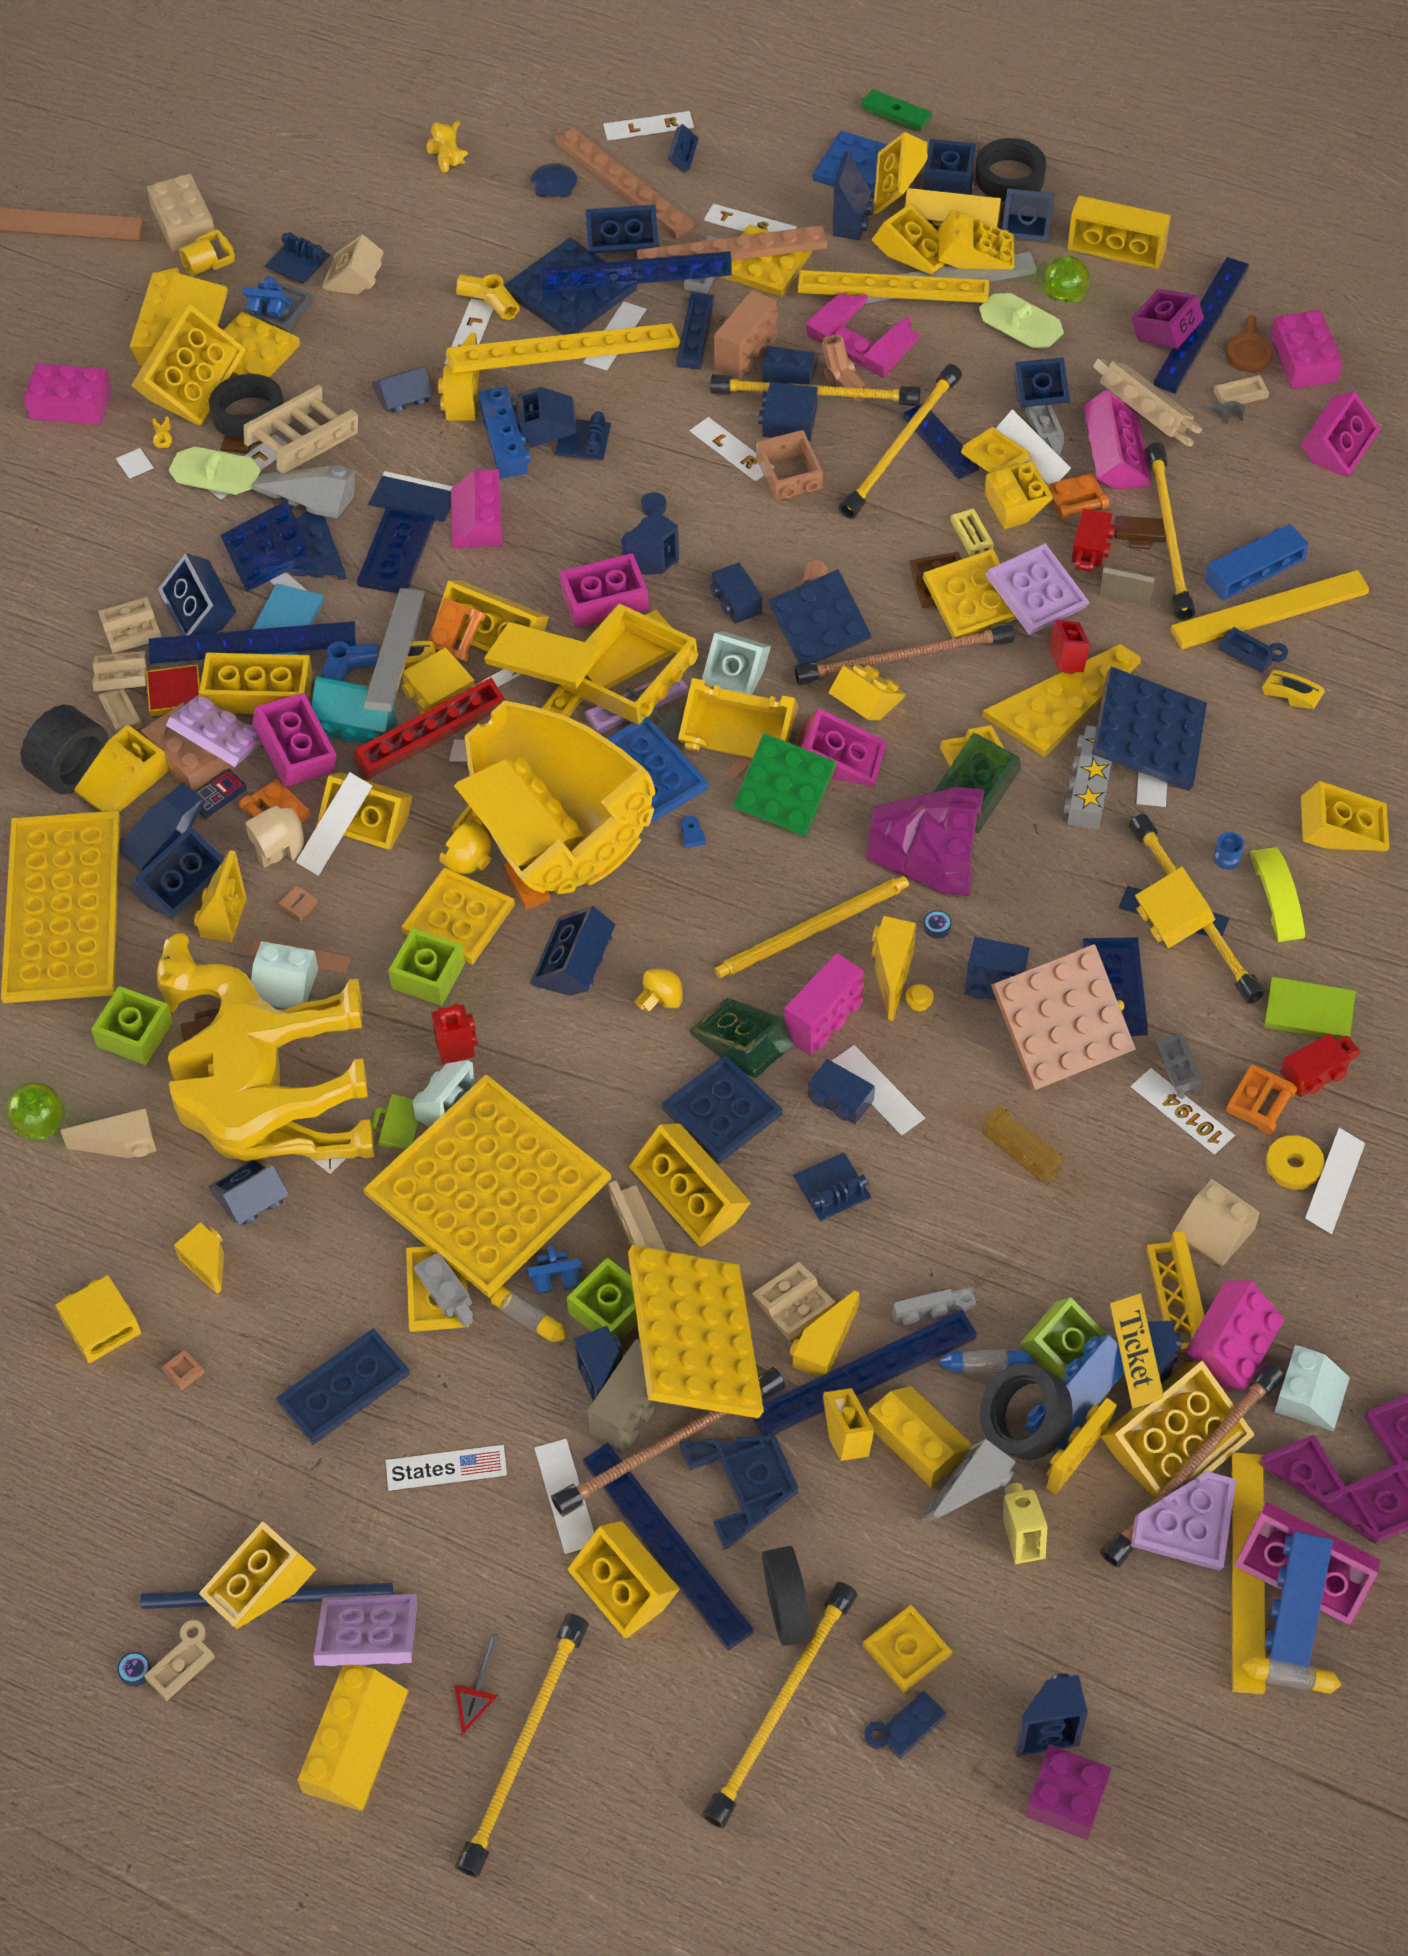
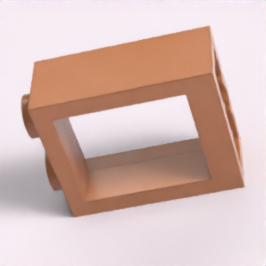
[756,430,823,501]

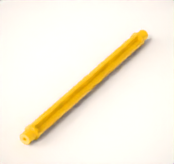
[714,876,909,979]

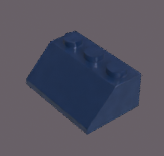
[585,205,659,254]
[158,553,237,643]
[129,826,224,919]
[530,905,616,996]
[1015,1673,1088,1757]

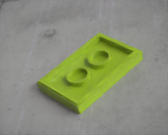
[1264,977,1356,1040]

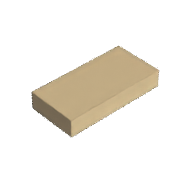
[1214,375,1269,405]
[98,688,143,733]

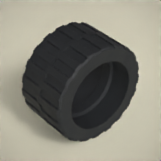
[20,704,109,794]

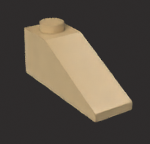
[61,1108,157,1158]

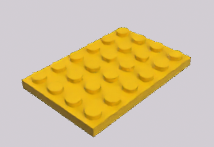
[628,1245,764,1418]

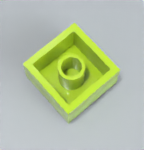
[388,928,465,1006]
[91,986,173,1066]
[567,1257,638,1341]

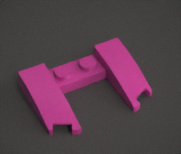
[806,292,920,378]

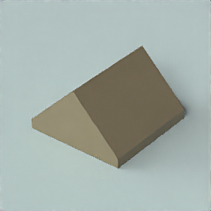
[1099,565,1158,606]

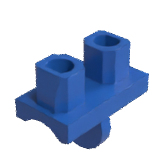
[243,276,292,317]
[527,1244,582,1295]

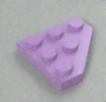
[1131,1471,1236,1571]

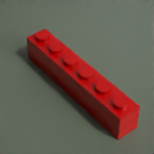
[353,677,505,780]

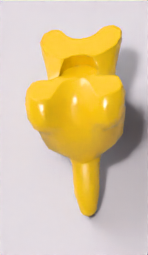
[427,120,468,173]

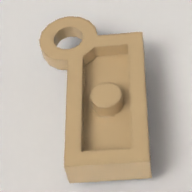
[144,1620,215,1701]

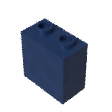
[758,382,818,442]

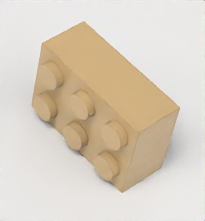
[146,173,216,252]

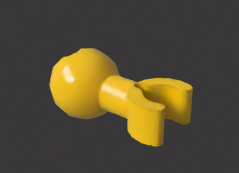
[152,417,172,449]

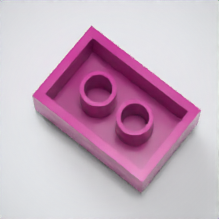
[1270,309,1342,389]
[24,363,112,425]
[559,553,649,629]
[252,693,337,788]
[784,953,864,1056]
[1185,1280,1285,1390]

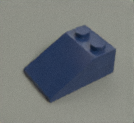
[833,151,874,241]

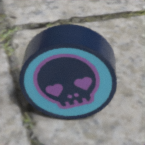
[924,910,951,938]
[117,1652,151,1687]

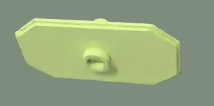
[979,293,1064,348]
[168,446,261,495]

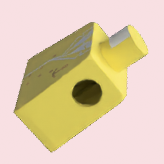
[1003,1483,1047,1564]

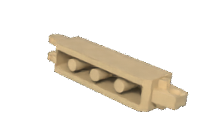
[1093,358,1202,446]

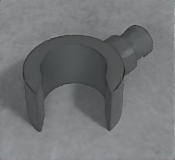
[1210,401,1245,425]

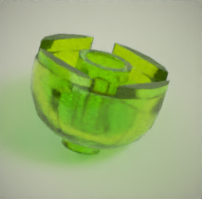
[1042,256,1089,303]
[5,1082,65,1140]

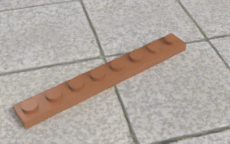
[555,127,693,239]
[637,225,827,273]

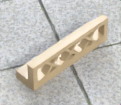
[608,1180,666,1251]

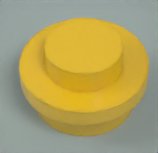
[906,984,934,1011]

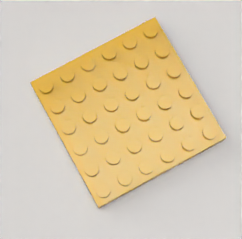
[364,1075,611,1298]

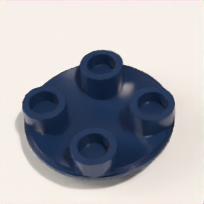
[531,163,577,198]

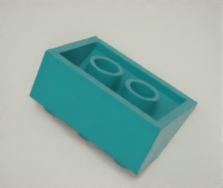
[312,677,397,744]

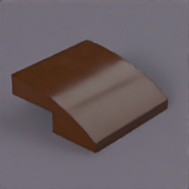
[909,551,962,608]

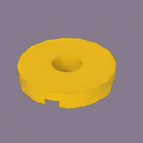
[1265,1135,1325,1190]

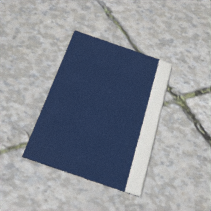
[368,471,453,522]

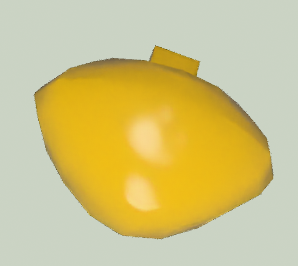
[634,969,683,1012]

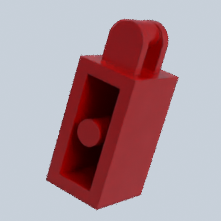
[1071,508,1116,573]
[1049,619,1090,674]
[430,1003,478,1065]
[1280,1033,1361,1097]

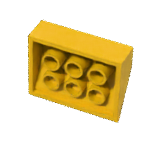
[129,272,228,366]
[131,304,246,426]
[454,757,584,867]
[1100,1361,1255,1498]

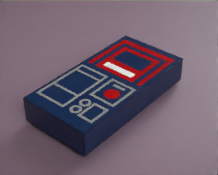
[196,769,247,819]

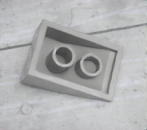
[920,1439,1016,1524]

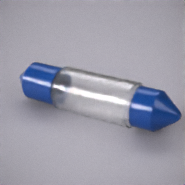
[939,1349,1035,1374]

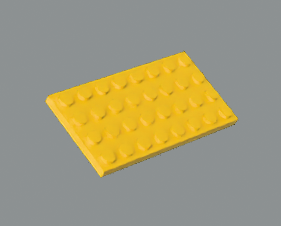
[1,811,121,1003]

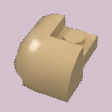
[245,806,305,868]

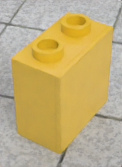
[402,647,475,714]
[1135,867,1215,949]
[55,1275,142,1364]

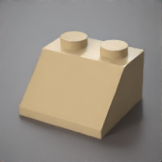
[322,234,384,295]
[1174,1179,1260,1268]

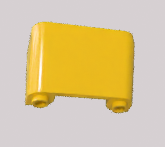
[678,678,799,758]

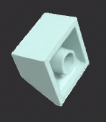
[702,631,771,695]
[251,941,318,1010]
[413,1060,475,1127]
[1274,1345,1350,1432]

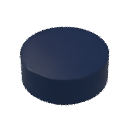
[641,492,666,516]

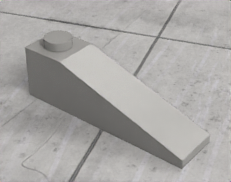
[252,465,355,518]

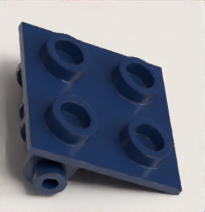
[265,232,330,284]
[555,411,611,460]
[793,1152,871,1221]

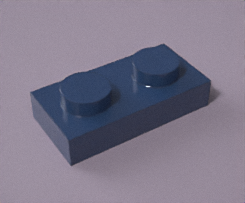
[667,124,699,173]

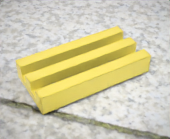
[950,508,994,556]

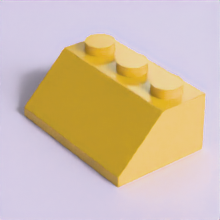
[316,772,413,850]
[868,1386,973,1488]
[567,1521,680,1639]

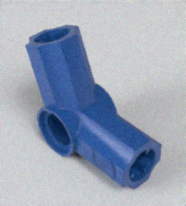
[319,641,379,682]

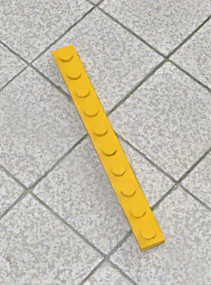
[445,323,680,373]

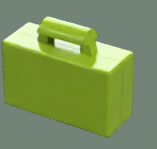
[371,1094,419,1150]

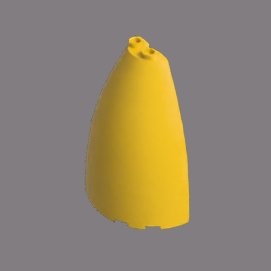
[465,701,655,894]

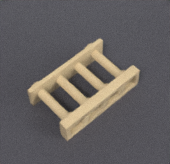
[244,385,358,474]

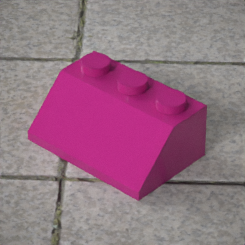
[1300,391,1381,477]
[451,469,503,548]

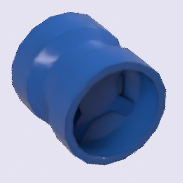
[1214,832,1244,870]

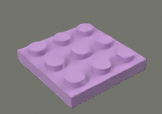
[985,543,1090,635]
[166,695,262,767]
[314,1594,417,1666]

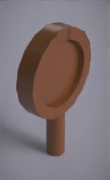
[1226,315,1273,372]

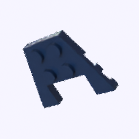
[679,1435,799,1551]

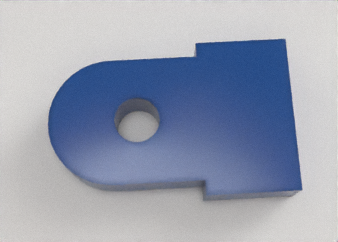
[681,816,706,848]

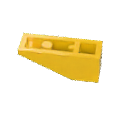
[789,1290,860,1380]

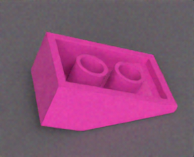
[797,708,887,787]

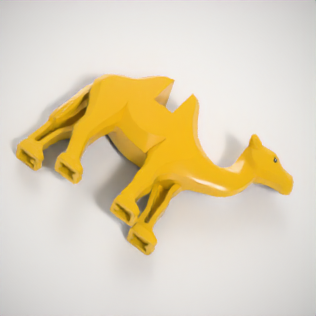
[157,933,375,1161]

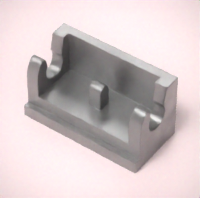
[1156,1032,1203,1099]

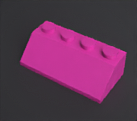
[1084,389,1152,489]
[1235,1501,1380,1625]

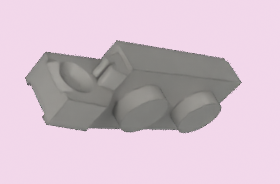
[1025,405,1064,457]
[414,1253,474,1327]
[891,1287,976,1325]

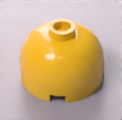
[439,820,492,875]

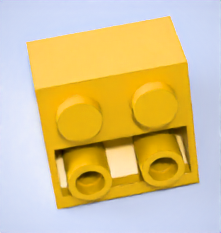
[985,461,1053,530]
[828,664,906,721]

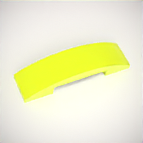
[1250,847,1305,942]

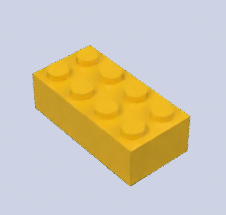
[1067,195,1171,270]
[199,653,313,714]

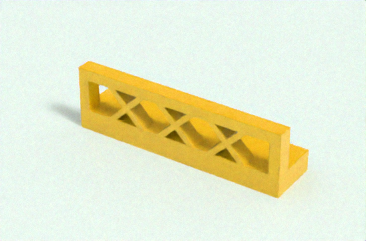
[1147,1231,1205,1353]

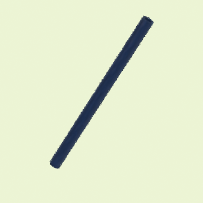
[141,1583,393,1609]

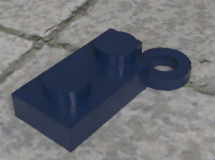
[1219,627,1288,673]
[864,1690,946,1759]

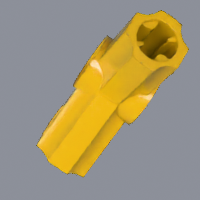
[456,274,520,321]

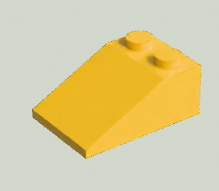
[873,132,928,214]
[872,204,946,275]
[438,333,480,421]
[1301,781,1390,851]
[194,850,247,943]
[871,916,916,1021]
[199,1521,316,1629]

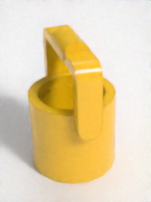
[179,230,235,277]

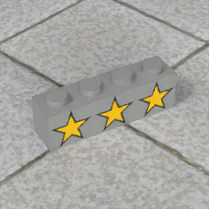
[1064,725,1112,830]

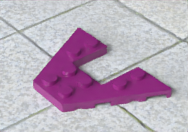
[1259,1394,1408,1544]

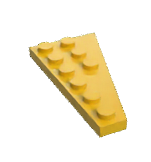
[982,644,1141,758]

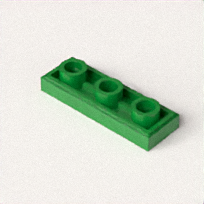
[861,89,932,132]

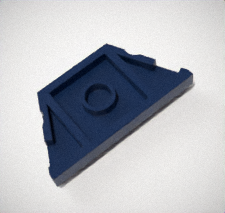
[277,511,347,580]

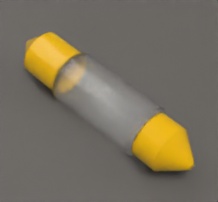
[490,1286,565,1343]
[1242,1656,1341,1694]

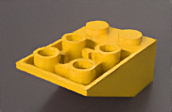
[938,209,1014,270]
[74,725,169,812]

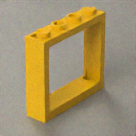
[562,603,698,725]

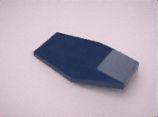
[119,783,205,871]

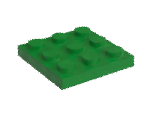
[732,733,838,837]

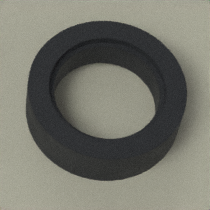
[976,138,1046,201]
[209,374,284,439]
[980,1363,1073,1460]
[762,1545,812,1646]

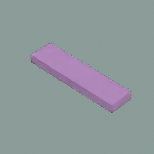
[585,678,688,734]

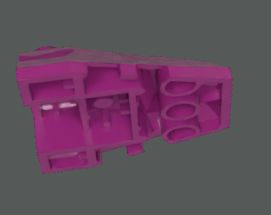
[866,787,984,897]

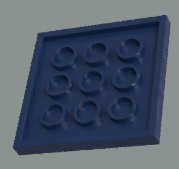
[503,237,637,335]
[1092,666,1207,791]

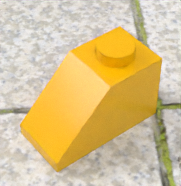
[174,1222,224,1294]
[823,1388,874,1461]

